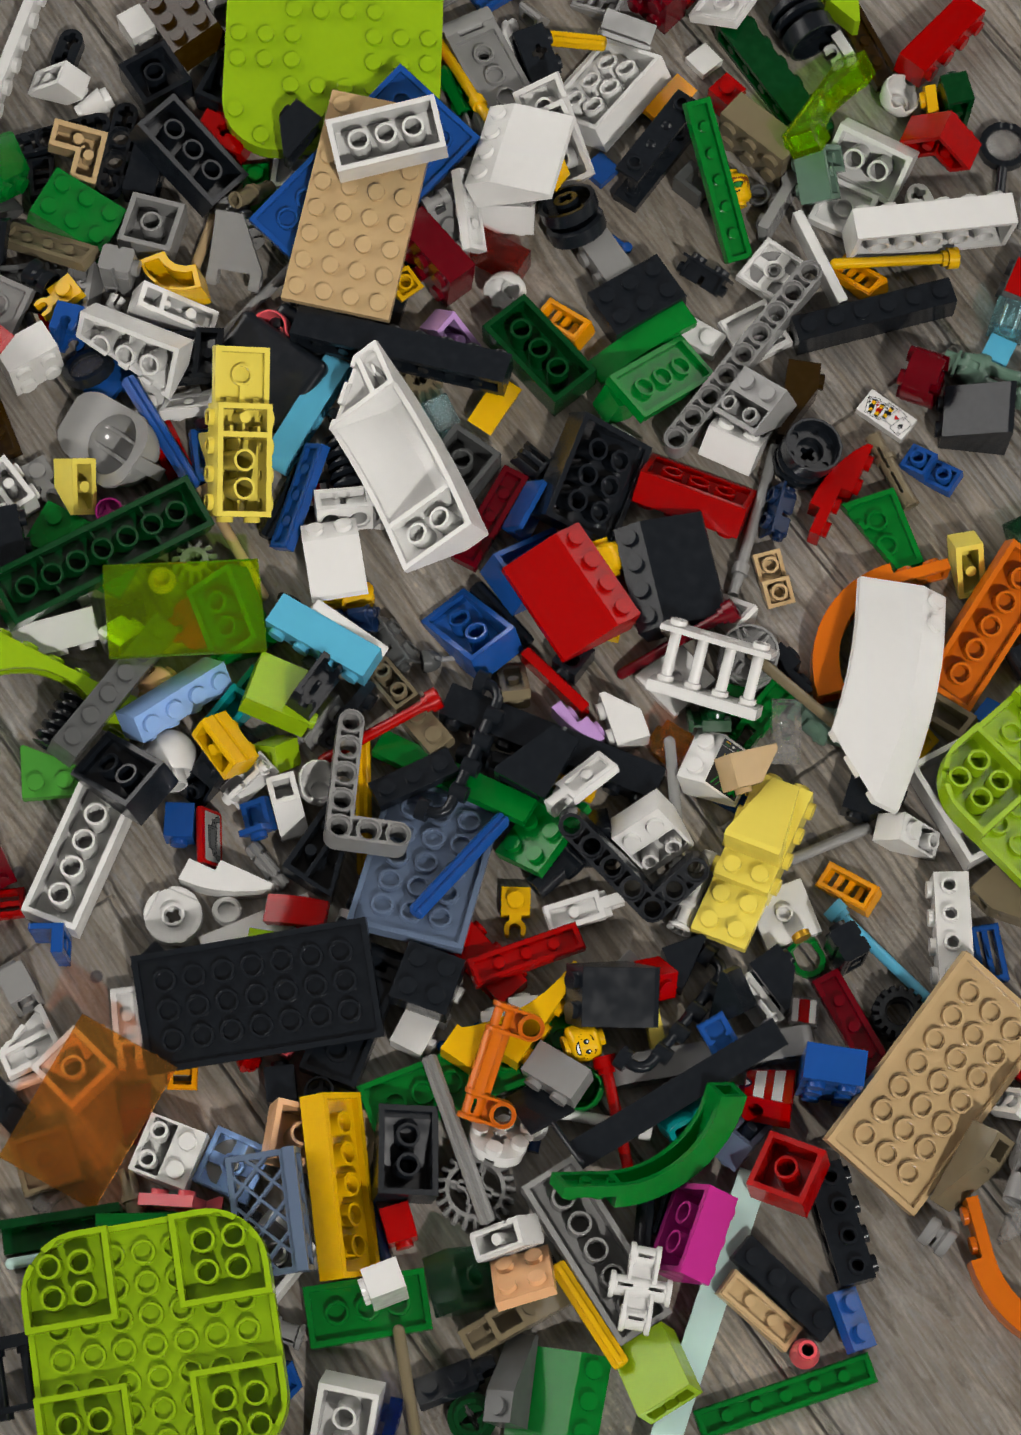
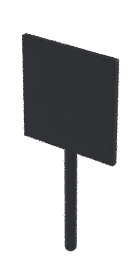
[505,1086,585,1165]

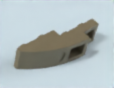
[369,656,455,755]
[457,1281,571,1360]

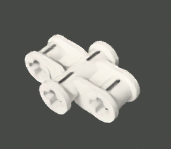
[607,1241,673,1336]

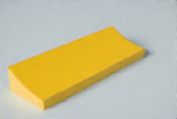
[299,1092,380,1282]

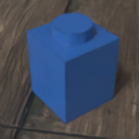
[163,802,196,848]

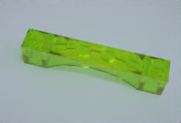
[782,50,876,160]

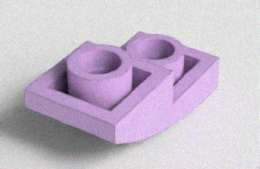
[551,701,605,743]

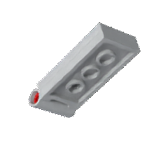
[443,6,530,109]

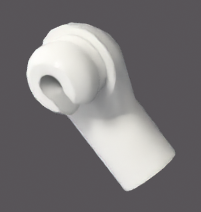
[501,18,519,54]

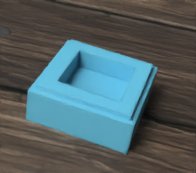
[982,333,1017,367]

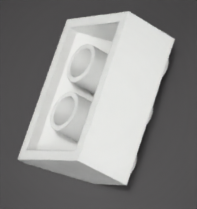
[831,118,920,203]

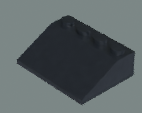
[530,411,652,542]
[613,511,724,642]

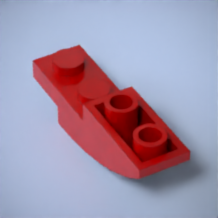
[806,443,875,546]

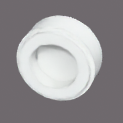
[212,896,242,927]

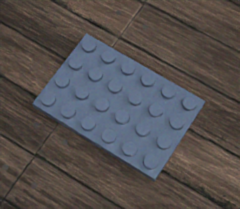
[347,787,496,955]

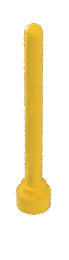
[830,247,960,269]

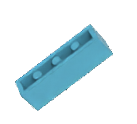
[265,593,383,686]

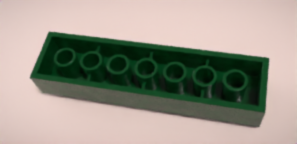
[0,475,215,632]

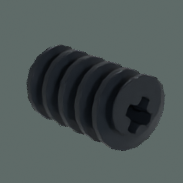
[322,435,363,488]
[32,690,84,750]

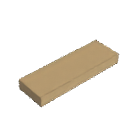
[714,1269,803,1353]

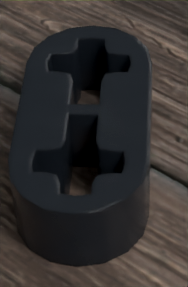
[50,29,85,67]

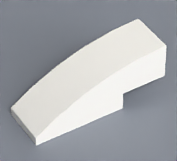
[178,858,275,899]

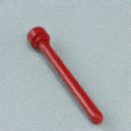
[317,687,445,763]
[592,1053,634,1169]

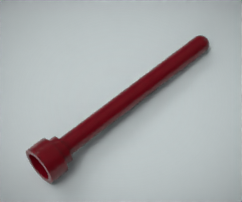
[616,598,741,679]

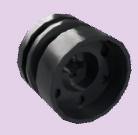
[768,0,839,61]
[772,418,843,490]

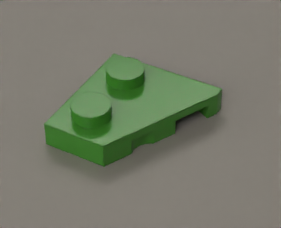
[20,745,78,802]

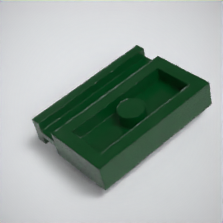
[686,707,732,732]

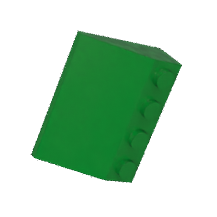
[503,1346,611,1435]

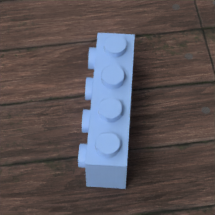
[115,657,232,743]

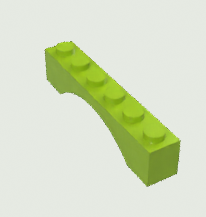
[0,628,137,741]

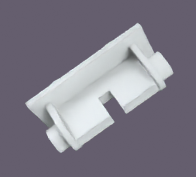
[220,751,279,810]
[744,971,785,1028]

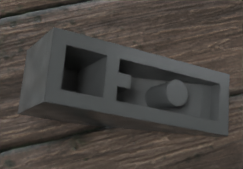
[483,1334,539,1429]

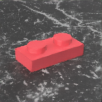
[137,1188,207,1212]

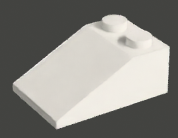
[300,517,369,603]
[310,1369,386,1435]

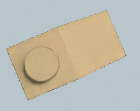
[714,743,778,796]

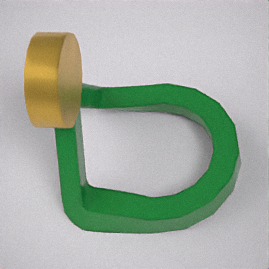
[787,928,826,979]

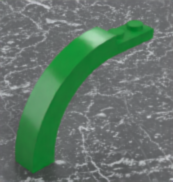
[549,1082,747,1208]

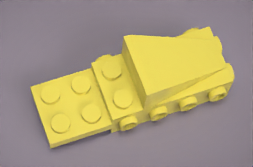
[198,345,275,523]
[690,773,816,953]

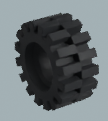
[870,985,923,1042]

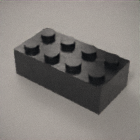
[128,93,249,218]

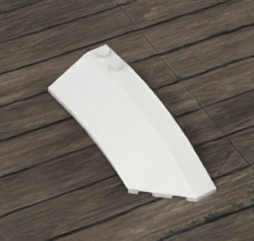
[328,340,489,573]
[828,576,946,815]

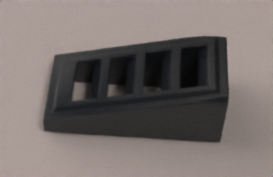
[27,155,56,205]

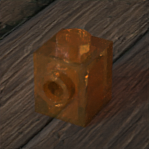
[650,719,695,769]

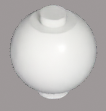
[141,729,198,793]

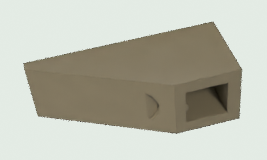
[970,864,1021,927]
[930,1120,1015,1212]

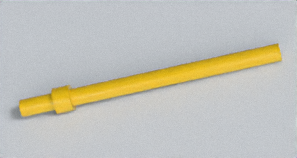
[442,38,489,123]

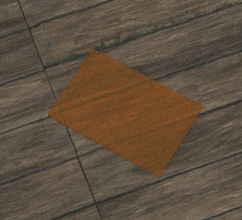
[0,1013,177,1207]

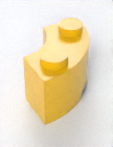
[140,251,212,305]

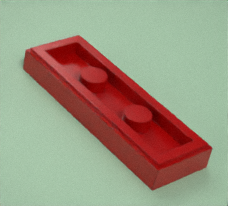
[521,647,589,719]

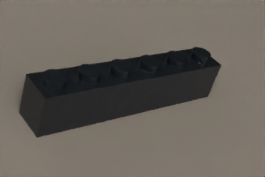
[788,277,957,356]

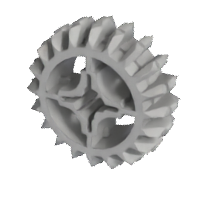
[436,1154,516,1232]

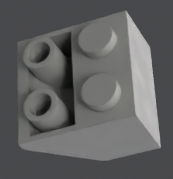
[712,366,797,437]

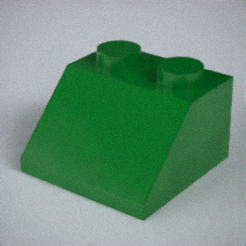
[0,131,30,203]

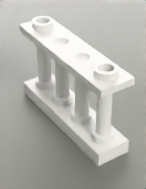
[645,617,778,721]

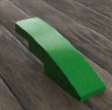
[589,301,697,386]

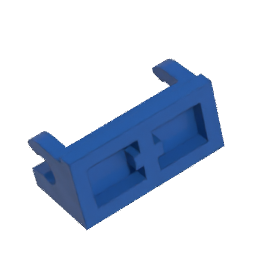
[49,300,86,353]

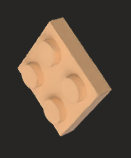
[490,1244,558,1312]

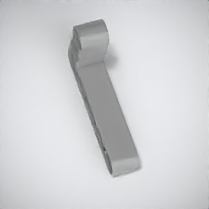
[323,709,412,858]

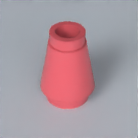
[789,1338,820,1369]

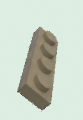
[8,222,100,272]

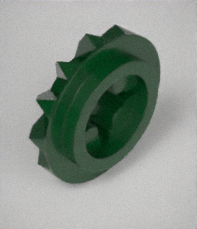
[447,1392,495,1435]

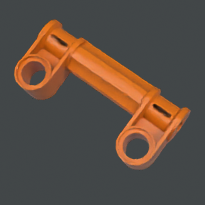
[456,999,545,1129]

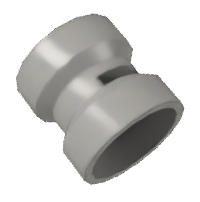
[916,1216,959,1259]

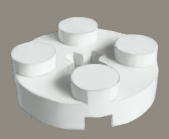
[143,886,203,946]
[467,1114,529,1168]

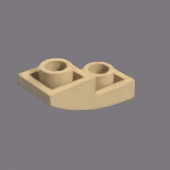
[751,548,796,609]

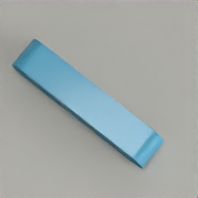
[272,354,353,476]

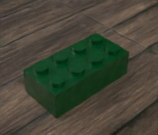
[482,294,597,417]

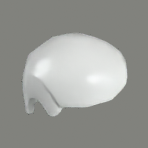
[879,74,919,117]
[483,271,527,310]
[297,759,341,807]

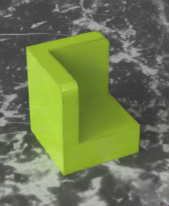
[253,735,301,774]

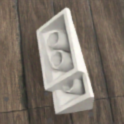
[512,71,596,188]

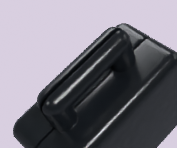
[205,303,328,434]

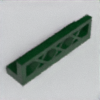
[0,1202,124,1257]

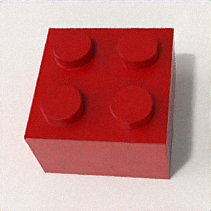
[746,1130,831,1218]

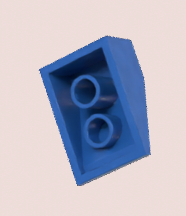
[480,527,557,616]
[421,588,524,678]

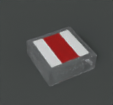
[787,995,820,1029]

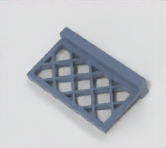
[225,1145,316,1276]

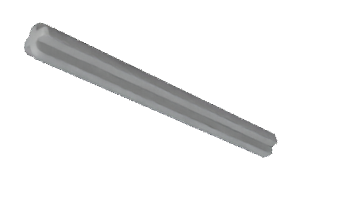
[422,1054,495,1225]

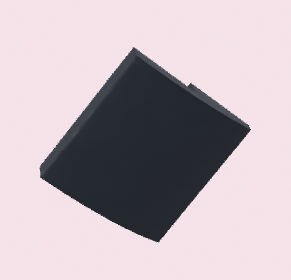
[172,327,224,386]

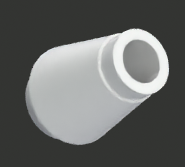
[74,87,115,117]

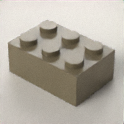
[719,92,804,188]

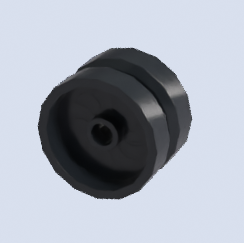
[538,183,607,250]

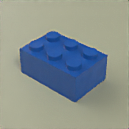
[794,1041,868,1107]

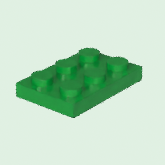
[495,794,592,878]

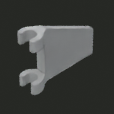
[205,209,263,293]

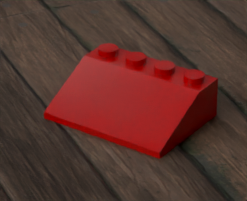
[501,522,641,663]

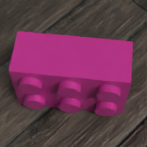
[649,1183,738,1286]

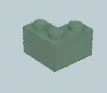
[791,144,846,205]

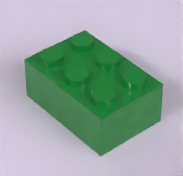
[26,167,126,264]

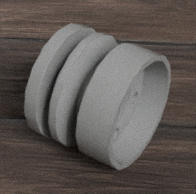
[716,624,780,695]

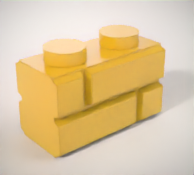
[191,710,259,780]

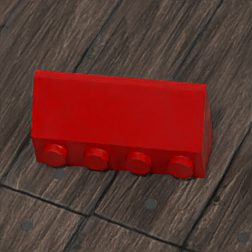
[631,453,757,539]

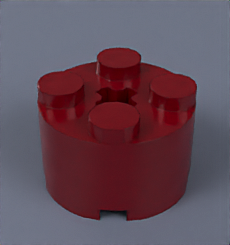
[896,345,950,409]

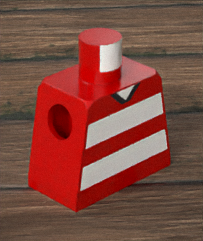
[735,1070,796,1129]

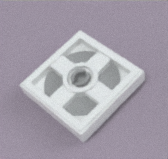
[735,237,809,302]

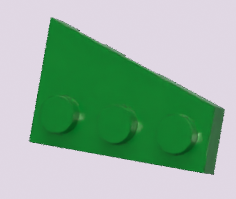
[840,487,924,572]

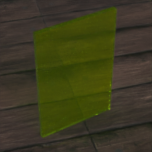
[102,559,267,659]

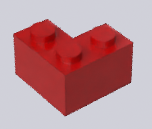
[899,110,982,172]

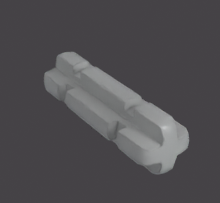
[245,841,290,893]

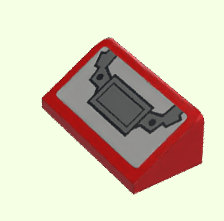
[196,806,222,870]

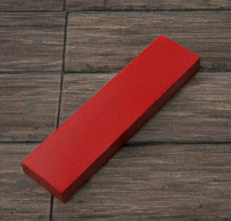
[466,921,587,989]

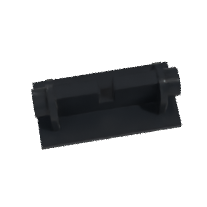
[676,252,734,298]

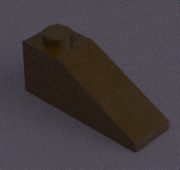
[775,359,825,445]

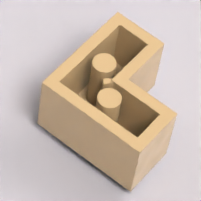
[48,118,108,190]

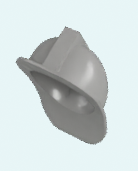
[57,391,166,488]

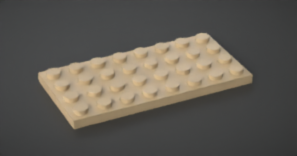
[281,89,440,323]
[822,951,1021,1216]

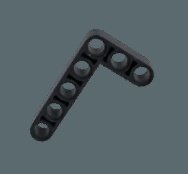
[558,806,710,923]

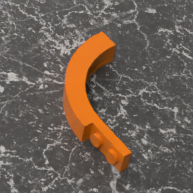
[810,558,951,704]
[959,1195,1021,1339]

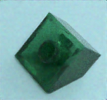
[422,1246,496,1318]

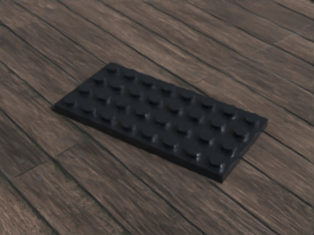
[130,917,385,1075]

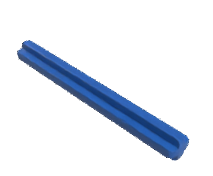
[122,374,201,489]
[410,812,509,919]

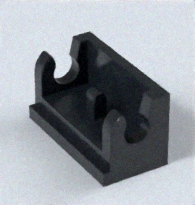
[285,651,343,721]

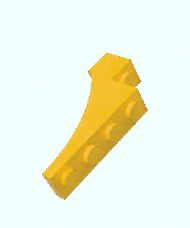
[440,961,577,1075]

